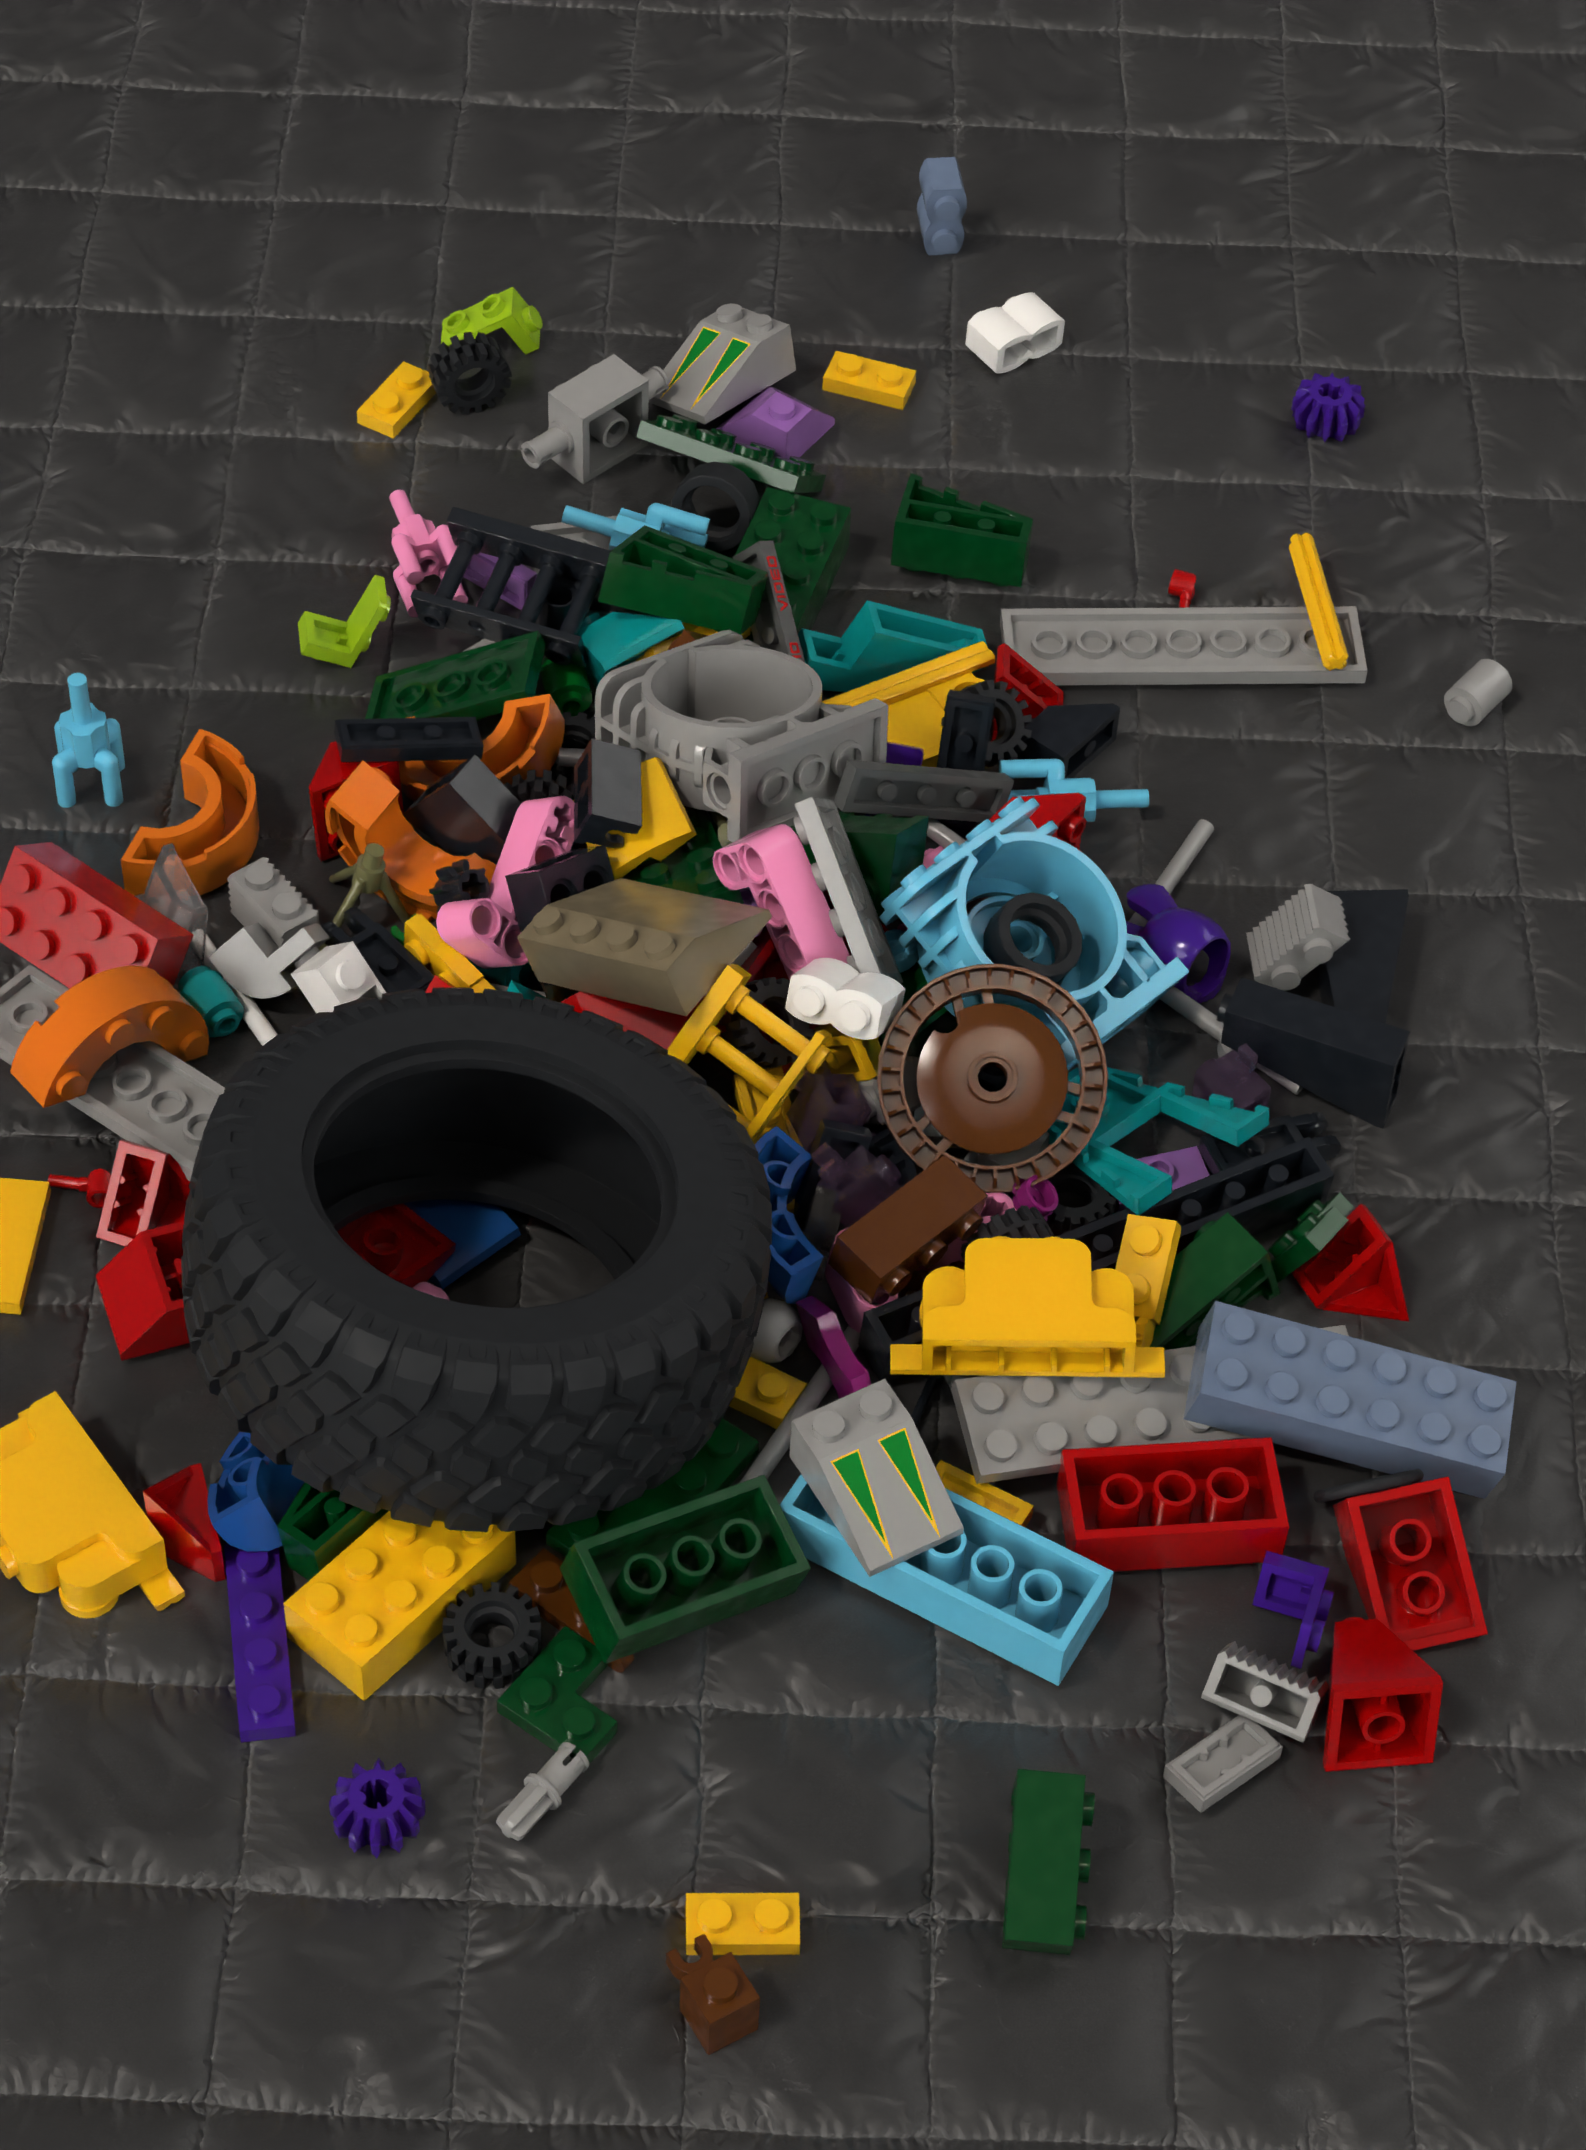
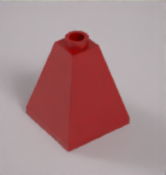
[1323,1617,1443,1772]

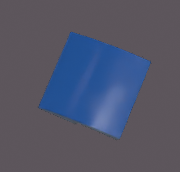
[403,1199,521,1289]

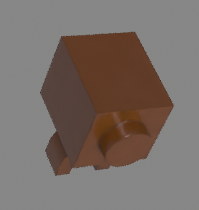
[666,1934,760,2055]

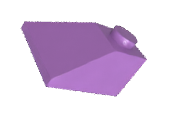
[716,386,835,459]

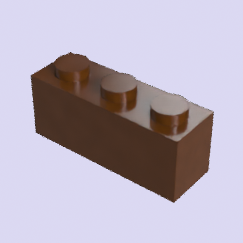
[828,1155,988,1305]

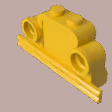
[822,641,996,767]
[890,1236,1165,1378]
[0,1391,185,1619]

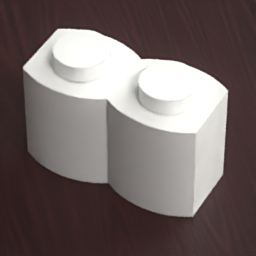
[965,292,1065,373]
[785,958,905,1040]

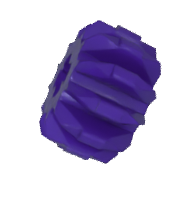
[1291,372,1366,443]
[329,1757,426,1859]

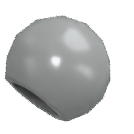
[750,1298,803,1363]

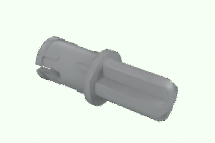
[496,1742,589,1841]

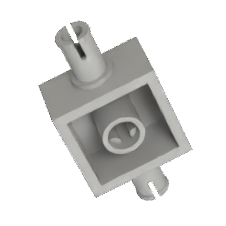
[521,354,669,484]

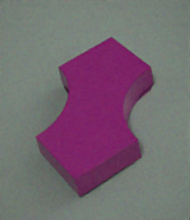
[796,1295,871,1399]

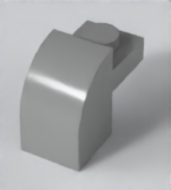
[208,923,330,999]

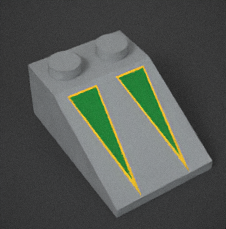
[648,303,796,424]
[789,1378,964,1577]

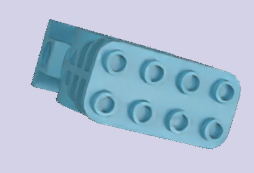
[879,796,1189,1071]

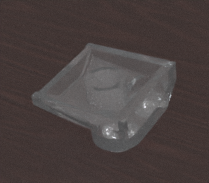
[135,843,208,979]

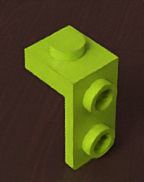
[441,287,543,355]
[298,575,391,668]

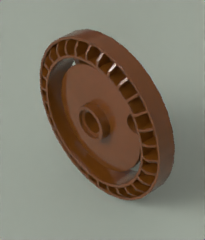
[877,964,1108,1194]

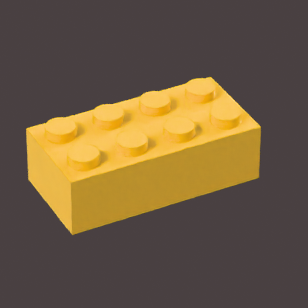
[283,1511,516,1701]

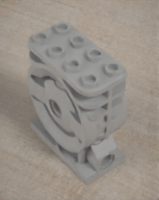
[595,630,888,843]

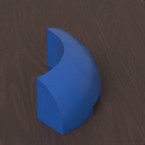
[755,1126,824,1304]
[207,1432,305,1552]

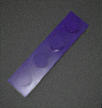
[224,1544,296,1743]

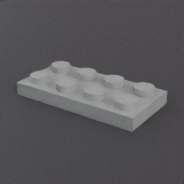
[793,796,904,984]

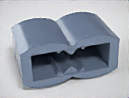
[917,157,967,255]

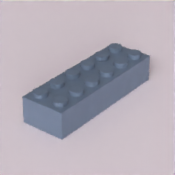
[1184,1301,1517,1499]

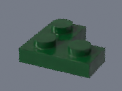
[1268,1192,1354,1283]
[497,1626,618,1764]

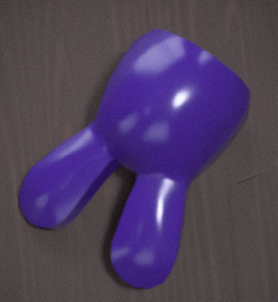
[1126,884,1231,1003]

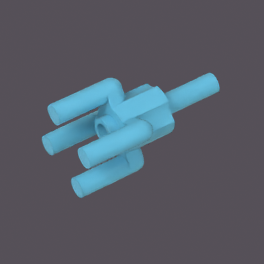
[561,503,710,550]
[52,673,125,808]
[999,758,1149,822]

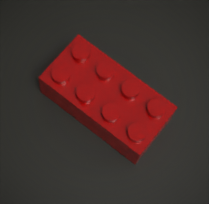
[0,842,194,989]
[1057,1437,1289,1572]

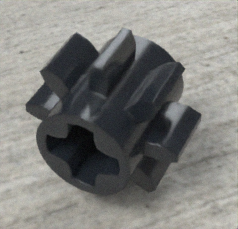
[429,859,490,912]

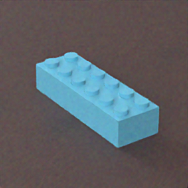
[780,1475,1114,1686]

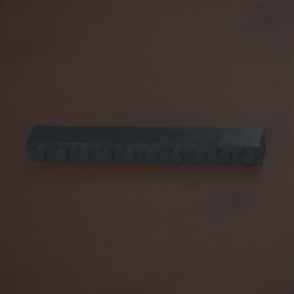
[858,1137,1334,1382]

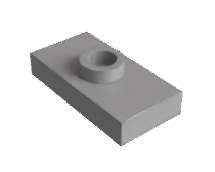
[1163,1715,1283,1813]

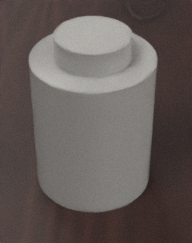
[1444,659,1512,726]

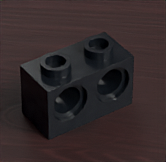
[505,845,615,932]

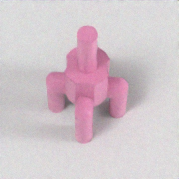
[389,490,468,617]

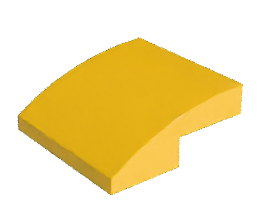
[573,757,697,880]

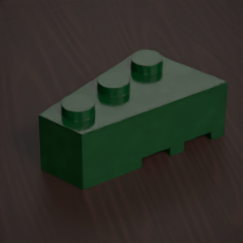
[598,525,769,635]
[277,1483,389,1581]
[1002,1769,1095,1955]

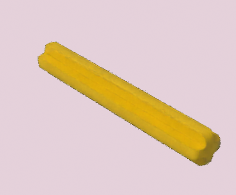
[1289,532,1348,671]

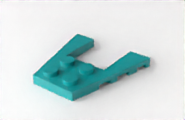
[1047,1067,1269,1215]

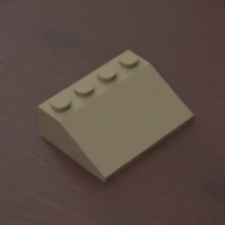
[517,878,772,1016]

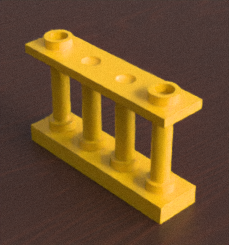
[667,964,832,1143]

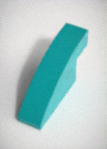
[798,600,988,692]

